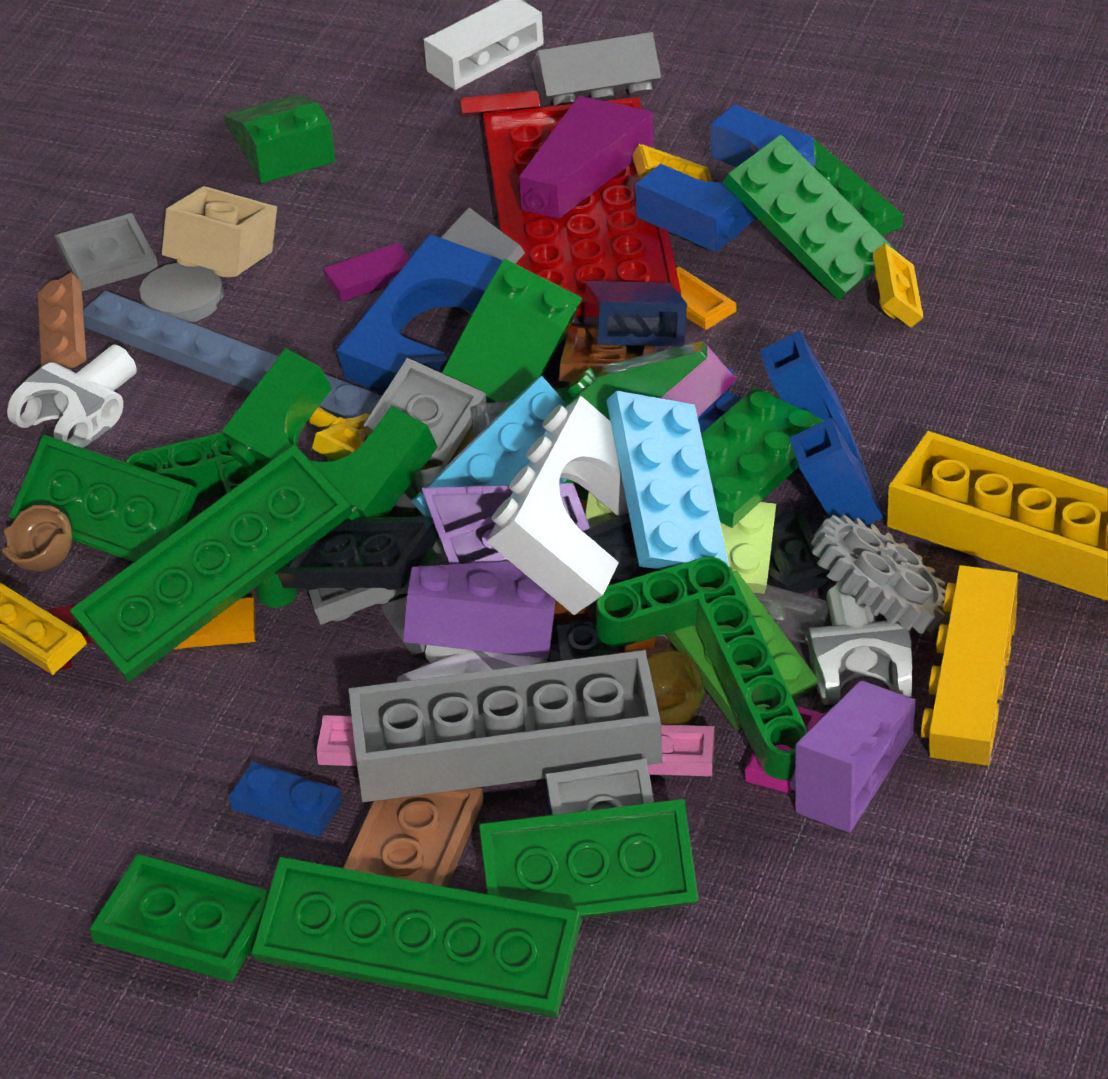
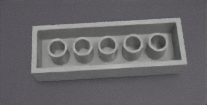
[348,650,662,803]

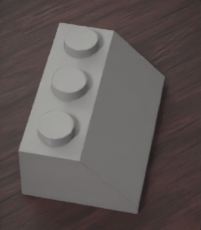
[531,32,661,106]

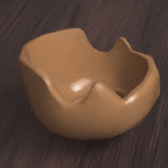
[2,505,72,573]

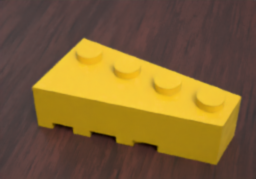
[921,565,1018,766]

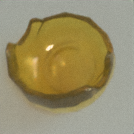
[647,650,705,725]

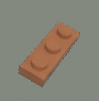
[38,272,86,370]

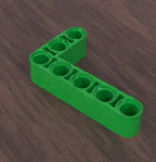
[125,432,298,608]
[595,556,808,780]

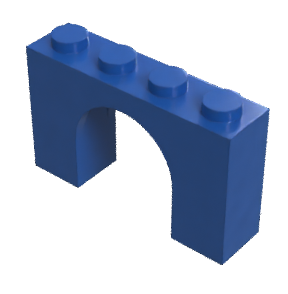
[636,104,816,252]
[336,234,503,394]
[759,331,883,526]

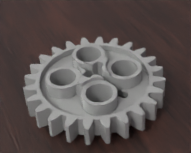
[811,515,950,634]

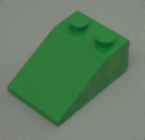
[223,94,336,183]
[442,259,582,410]
[565,341,708,421]

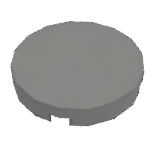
[139,263,224,323]

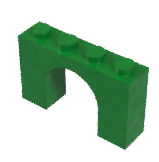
[221,348,438,520]

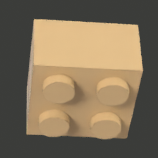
[162,186,277,277]

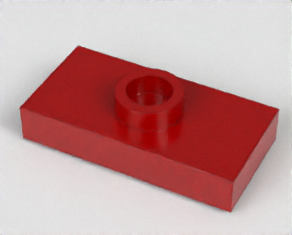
[459,91,540,118]

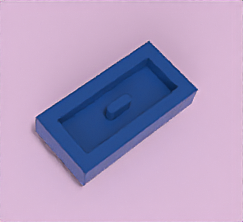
[229,762,342,837]

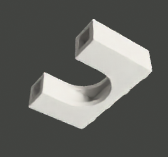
[486,396,629,615]

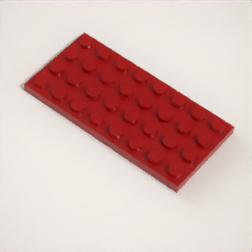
[483,97,681,317]

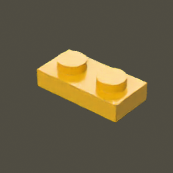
[873,243,924,328]

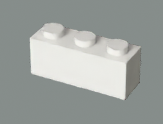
[424,0,544,90]

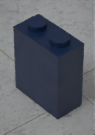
[584,281,687,346]

